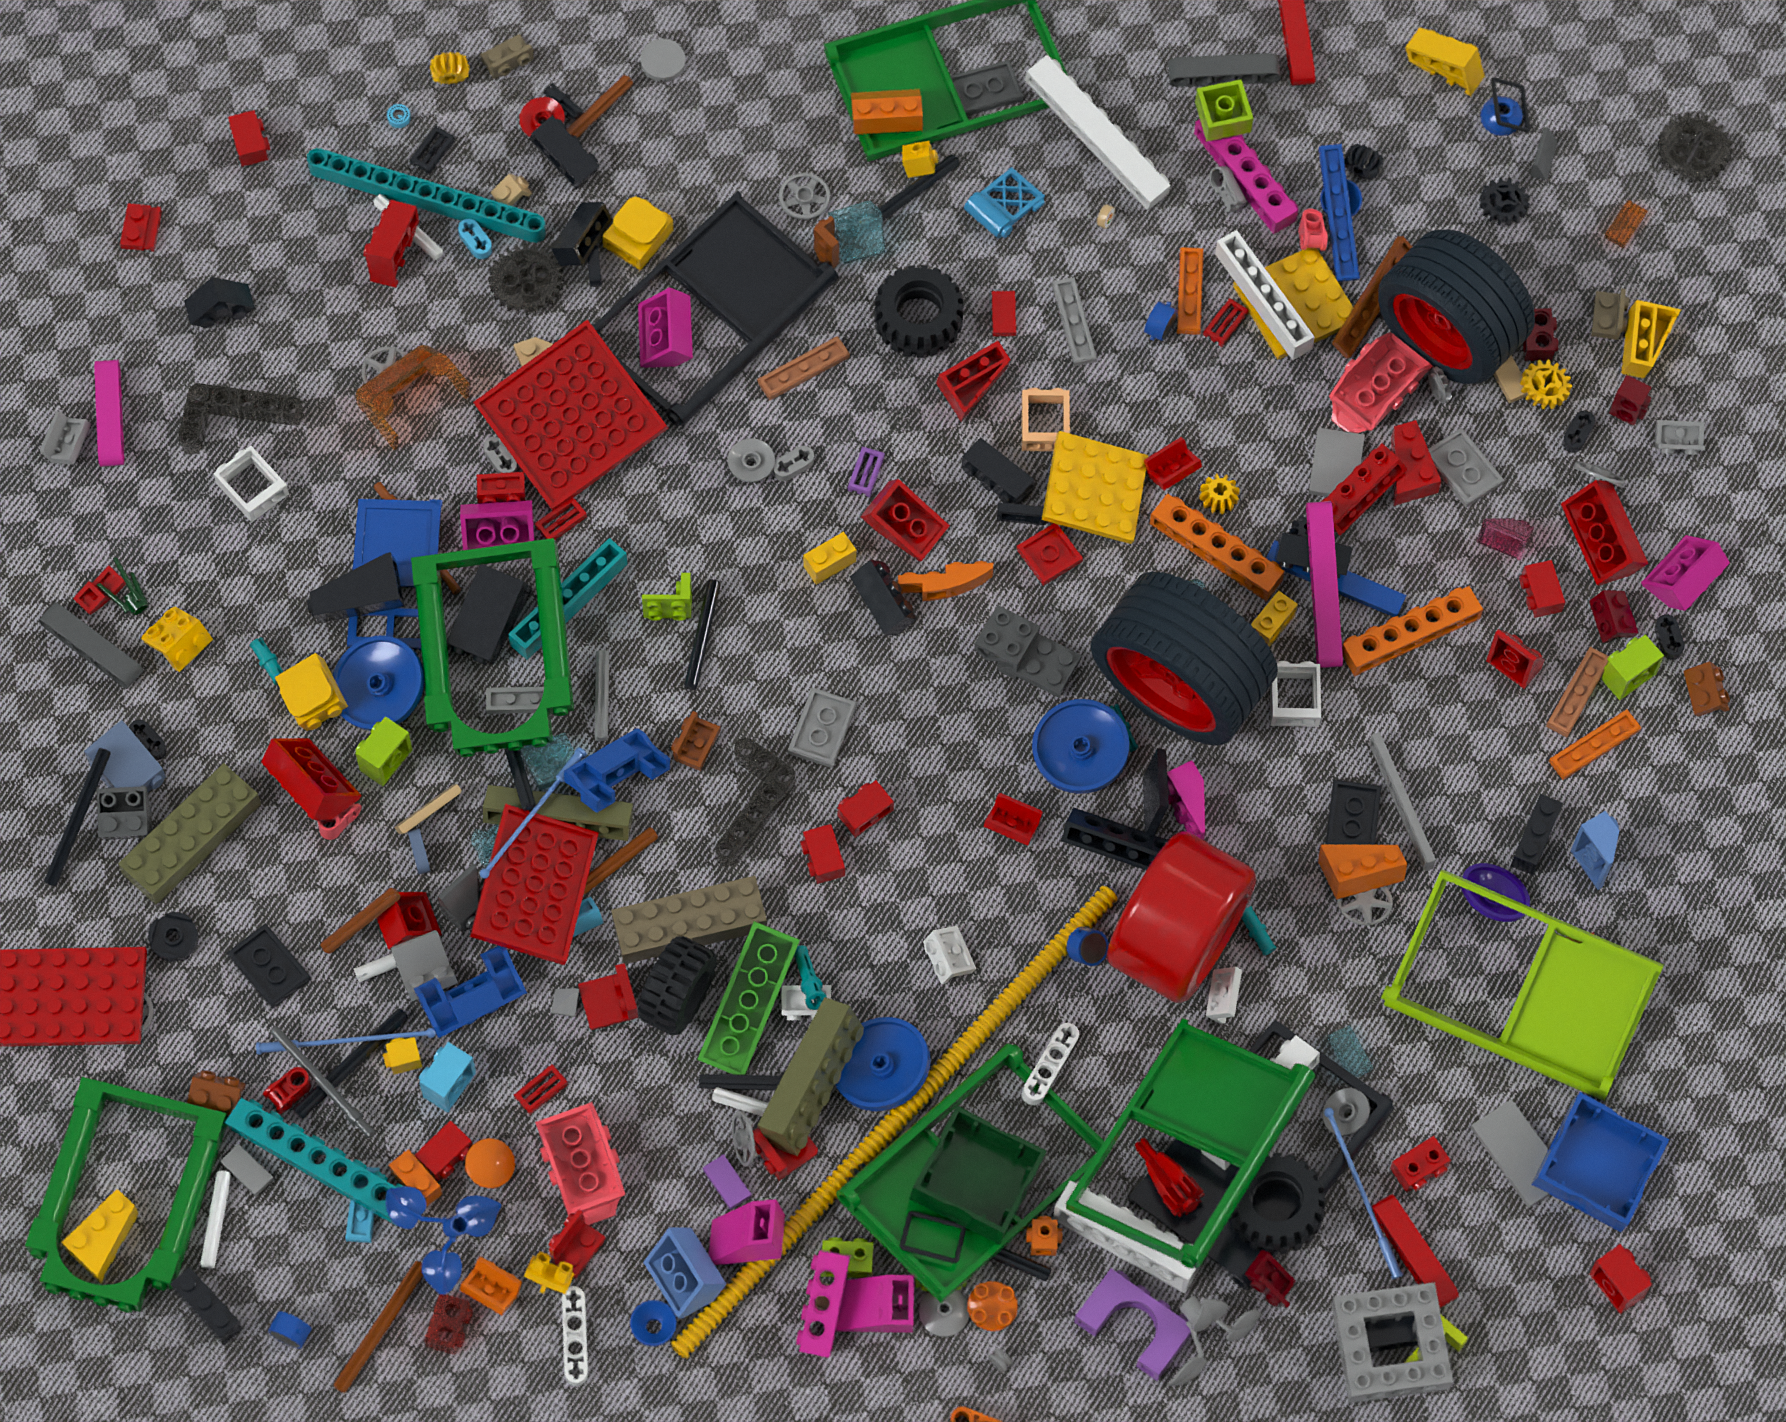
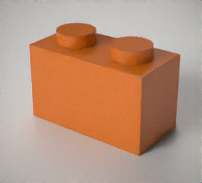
[389,1149,442,1207]

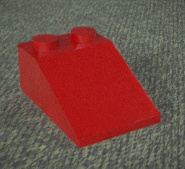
[860,479,950,562]
[1486,629,1545,689]

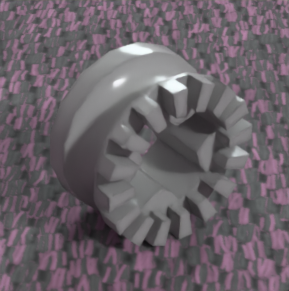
[988,1347,1013,1373]

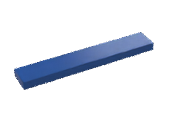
[1318,144,1360,282]
[1266,540,1406,617]

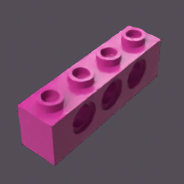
[796,1250,851,1358]

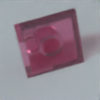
[1477,518,1534,561]

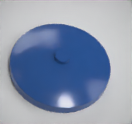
[333,635,424,731]
[1032,699,1130,794]
[835,1017,930,1111]

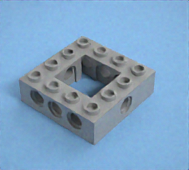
[1331,1282,1453,1403]

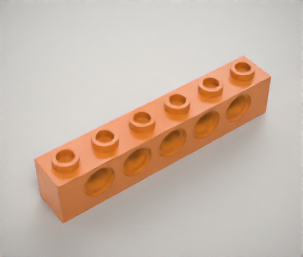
[1150,493,1285,602]
[1342,586,1483,677]

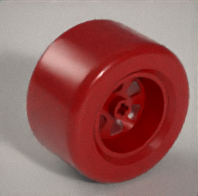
[1107,831,1256,1003]

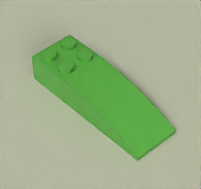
[697,921,800,1075]

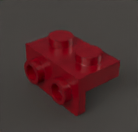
[1589,590,1639,643]
[1245,1250,1296,1308]

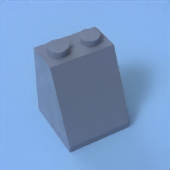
[84,720,166,792]

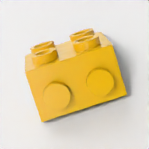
[141,607,213,672]

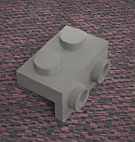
[40,411,91,465]
[1655,420,1705,455]

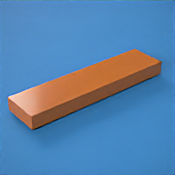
[1177,247,1204,335]
[1549,709,1642,780]

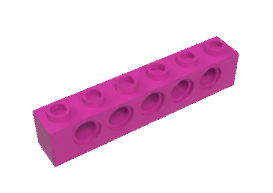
[1194,119,1298,234]

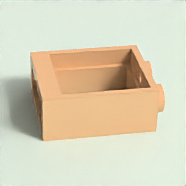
[1022,388,1070,451]

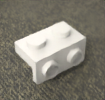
[781,985,831,1020]

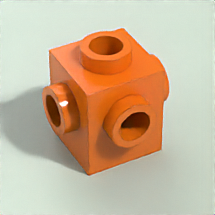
[1026,1216,1062,1256]

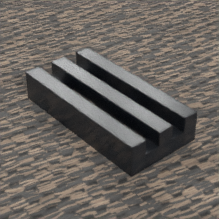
[410,126,455,175]
[997,502,1044,526]

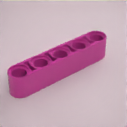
[94,359,124,467]

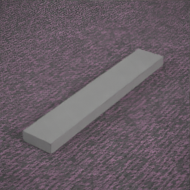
[1369,732,1436,871]

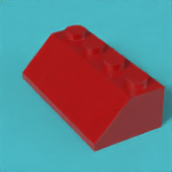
[1561,480,1649,586]
[261,738,362,821]

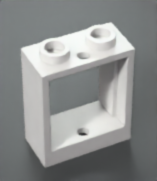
[214,446,289,522]
[1270,661,1321,727]

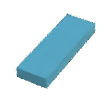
[345,1167,380,1243]

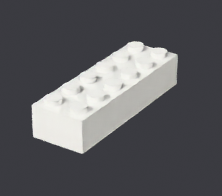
[1053,1181,1200,1294]

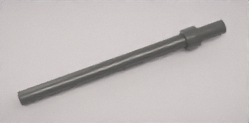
[270,1026,375,1138]

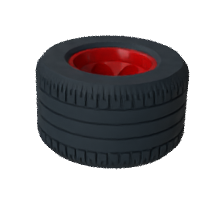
[1378,229,1535,384]

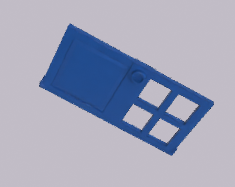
[347,499,443,651]

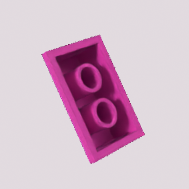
[638,287,693,368]
[460,500,535,550]
[1641,535,1730,611]

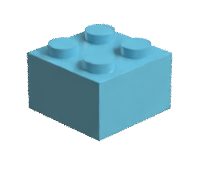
[419,1042,476,1113]

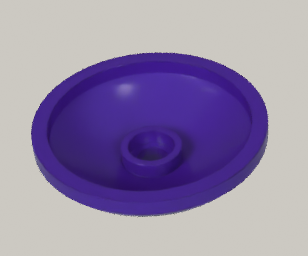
[1461,863,1530,922]

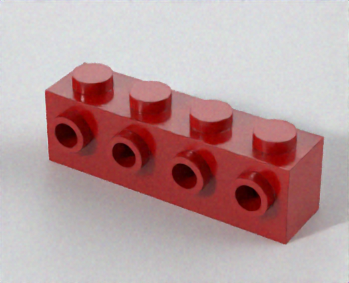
[1321,443,1408,536]

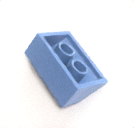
[1571,811,1619,890]
[644,1227,726,1319]

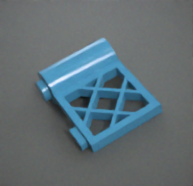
[964,167,1045,239]

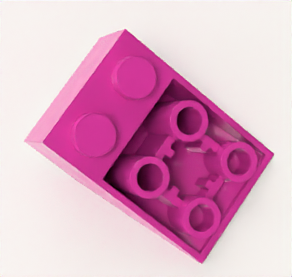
[1167,760,1205,840]
[709,1199,785,1265]
[837,1275,914,1333]

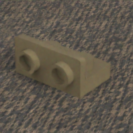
[480,34,534,79]
[1591,288,1629,340]

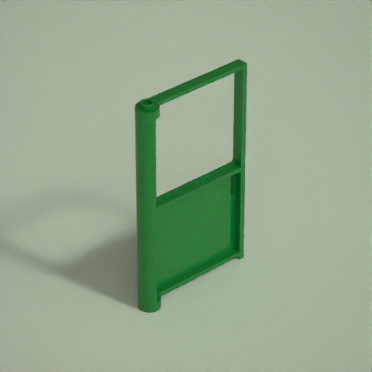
[823,0,1068,162]
[1066,1018,1315,1269]
[836,1043,1110,1303]

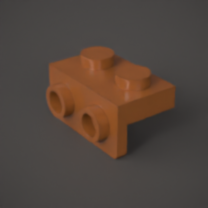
[814,216,839,268]
[1683,661,1730,717]
[671,711,721,771]
[187,1070,246,1116]

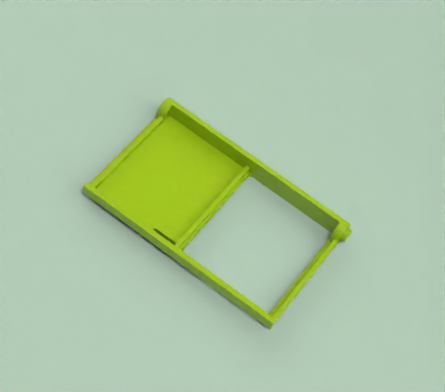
[1381,869,1664,1101]

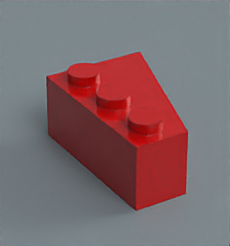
[364,200,419,288]
[936,341,1011,421]
[1391,420,1441,506]

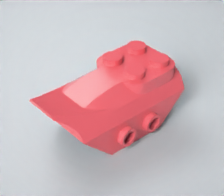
[1329,332,1433,433]
[535,1102,625,1225]

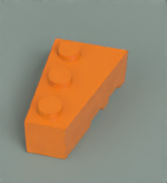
[1318,844,1407,900]

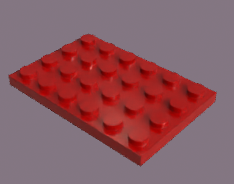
[470,804,599,965]
[0,947,147,1047]

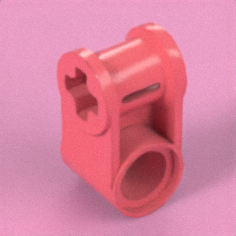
[1298,208,1327,251]
[318,803,362,840]

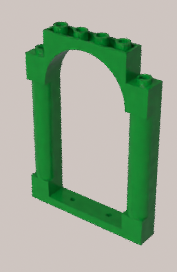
[411,538,574,757]
[25,1077,228,1313]

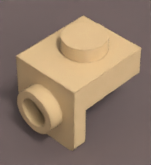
[490,174,532,206]

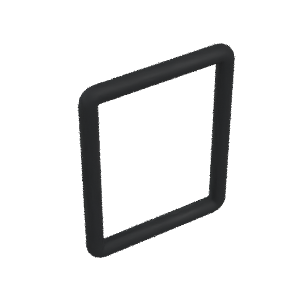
[1491,77,1530,132]
[900,1211,966,1263]

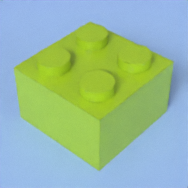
[1195,79,1253,141]
[1601,634,1664,700]
[355,716,412,787]

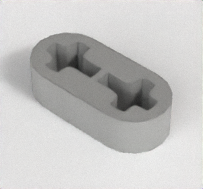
[483,437,518,473]
[773,446,814,481]

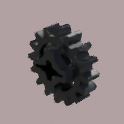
[1479,177,1530,226]

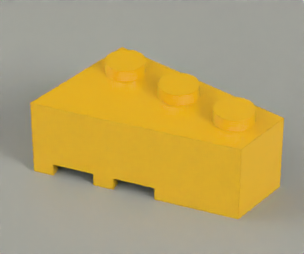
[1406,27,1485,96]
[1621,300,1681,379]
[62,1189,139,1284]

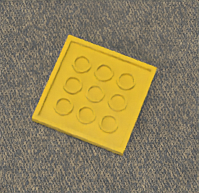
[1233,248,1354,360]
[1042,431,1148,544]

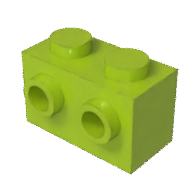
[821,1237,873,1278]

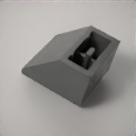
[97,786,152,840]

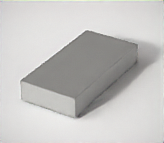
[220,1144,274,1197]

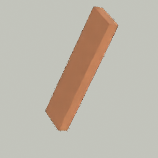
[757,336,850,401]
[1546,647,1609,737]

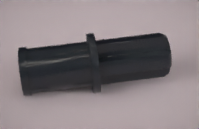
[543,83,583,120]

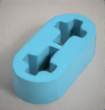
[458,219,492,259]

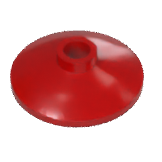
[519,97,565,137]

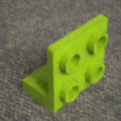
[642,573,692,621]

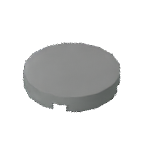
[640,38,686,82]

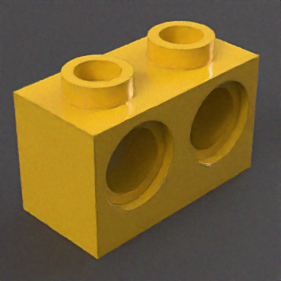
[1251,591,1298,647]

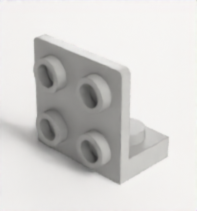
[391,930,458,1001]

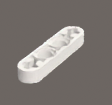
[1022,1023,1079,1105]
[562,1286,588,1386]

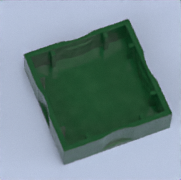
[909,1106,1047,1245]

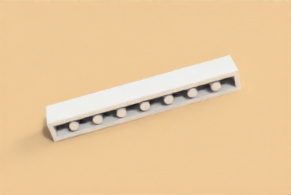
[1025,55,1171,211]

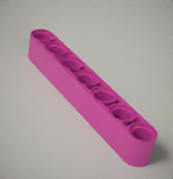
[1306,501,1343,668]

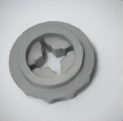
[1428,366,1451,404]

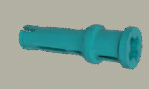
[794,945,827,1010]

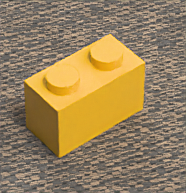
[803,532,856,585]

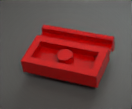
[120,203,162,252]

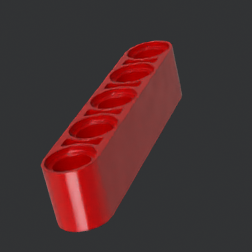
[1278,0,1315,86]
[1371,1194,1459,1309]

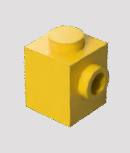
[902,141,938,178]
[383,1037,422,1075]

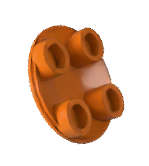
[465,1138,515,1189]
[967,1281,1018,1331]

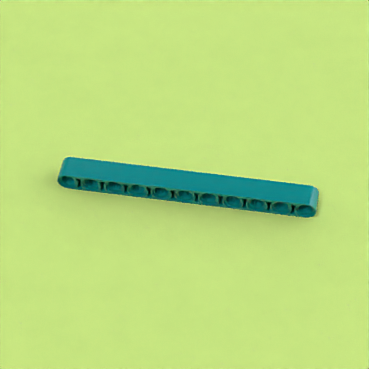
[307,148,546,243]

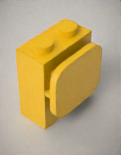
[602,196,674,271]
[275,653,348,731]

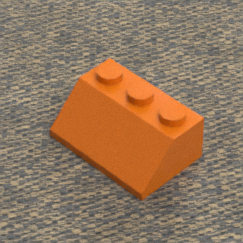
[851,89,923,134]

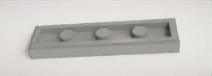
[1052,277,1097,366]

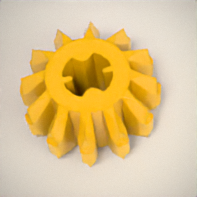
[430,52,469,85]
[1199,473,1240,515]

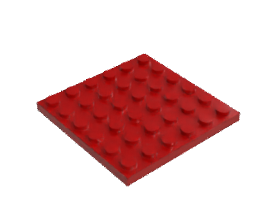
[473,320,669,511]

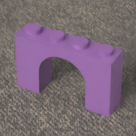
[1074,1268,1192,1381]

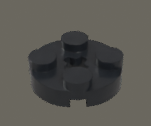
[148,912,199,962]

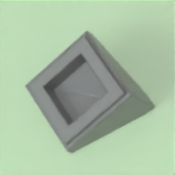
[551,988,580,1017]

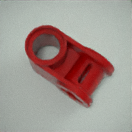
[263,1067,312,1114]

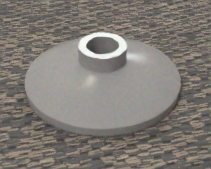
[728,438,775,482]
[1323,1088,1370,1136]
[919,1291,969,1337]

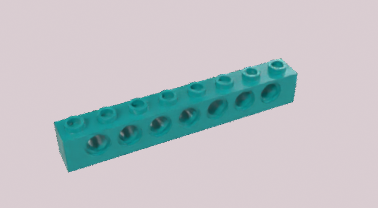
[225,1098,404,1226]

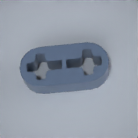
[408,829,431,875]

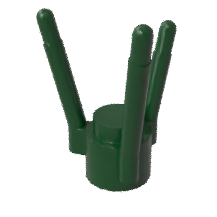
[97,557,149,616]

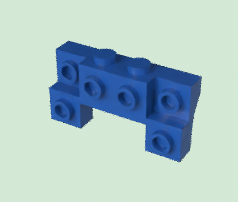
[564,728,670,813]
[414,946,527,1038]

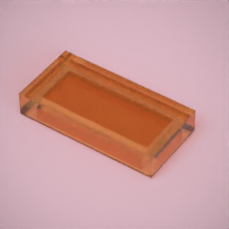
[1604,200,1648,249]

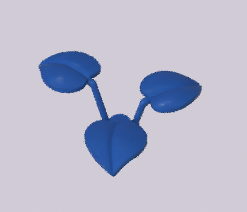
[385,1186,501,1295]

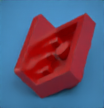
[1144,437,1202,491]
[477,472,526,504]
[983,793,1043,846]

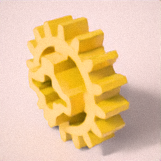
[1520,360,1572,409]

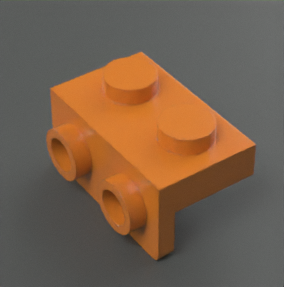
[460,1257,522,1316]

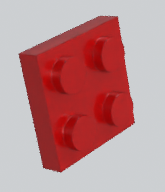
[1016,523,1083,586]

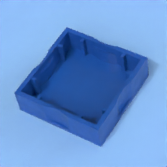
[1531,1092,1669,1232]

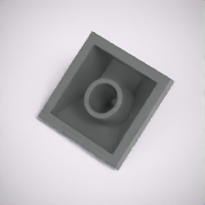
[438,863,480,932]

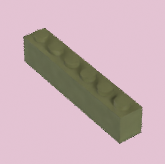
[483,785,633,841]

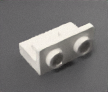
[923,926,976,984]
[1206,967,1242,1024]

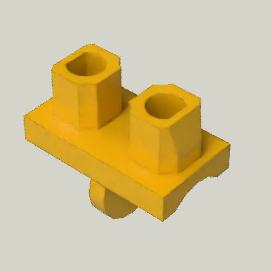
[523,1251,575,1295]

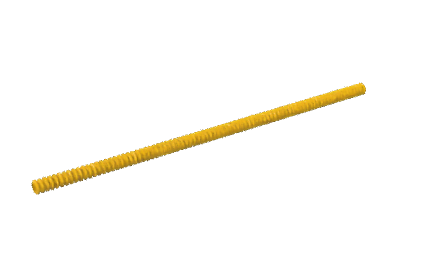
[671,886,1118,1359]

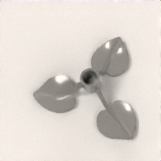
[1167,1296,1262,1386]

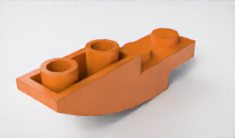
[898,561,993,601]

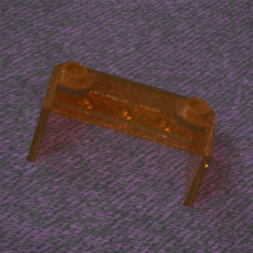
[356,345,470,450]

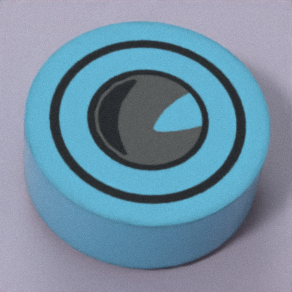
[387,104,411,128]

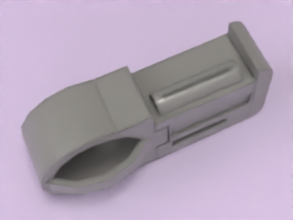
[1209,166,1246,212]

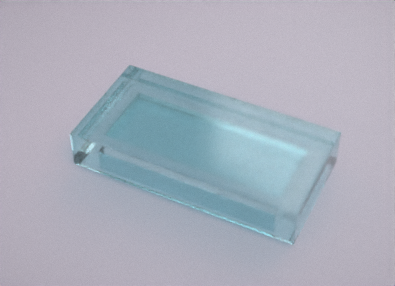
[1328,1025,1374,1077]

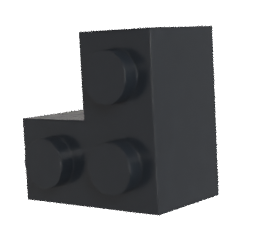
[184,277,255,328]

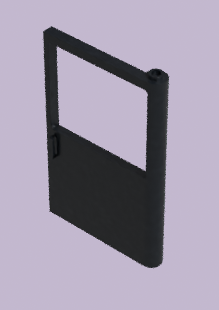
[593,191,839,426]
[1128,1019,1394,1290]

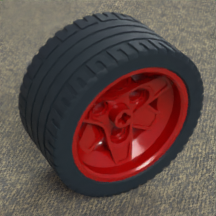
[1091,571,1278,746]

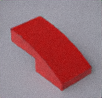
[73,565,126,615]

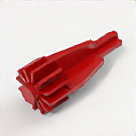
[1134,1138,1205,1217]

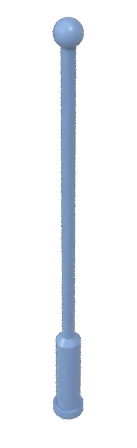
[480,747,587,879]
[256,1028,436,1055]
[1324,1108,1404,1280]

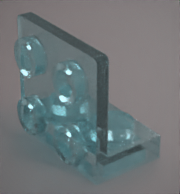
[828,200,886,264]

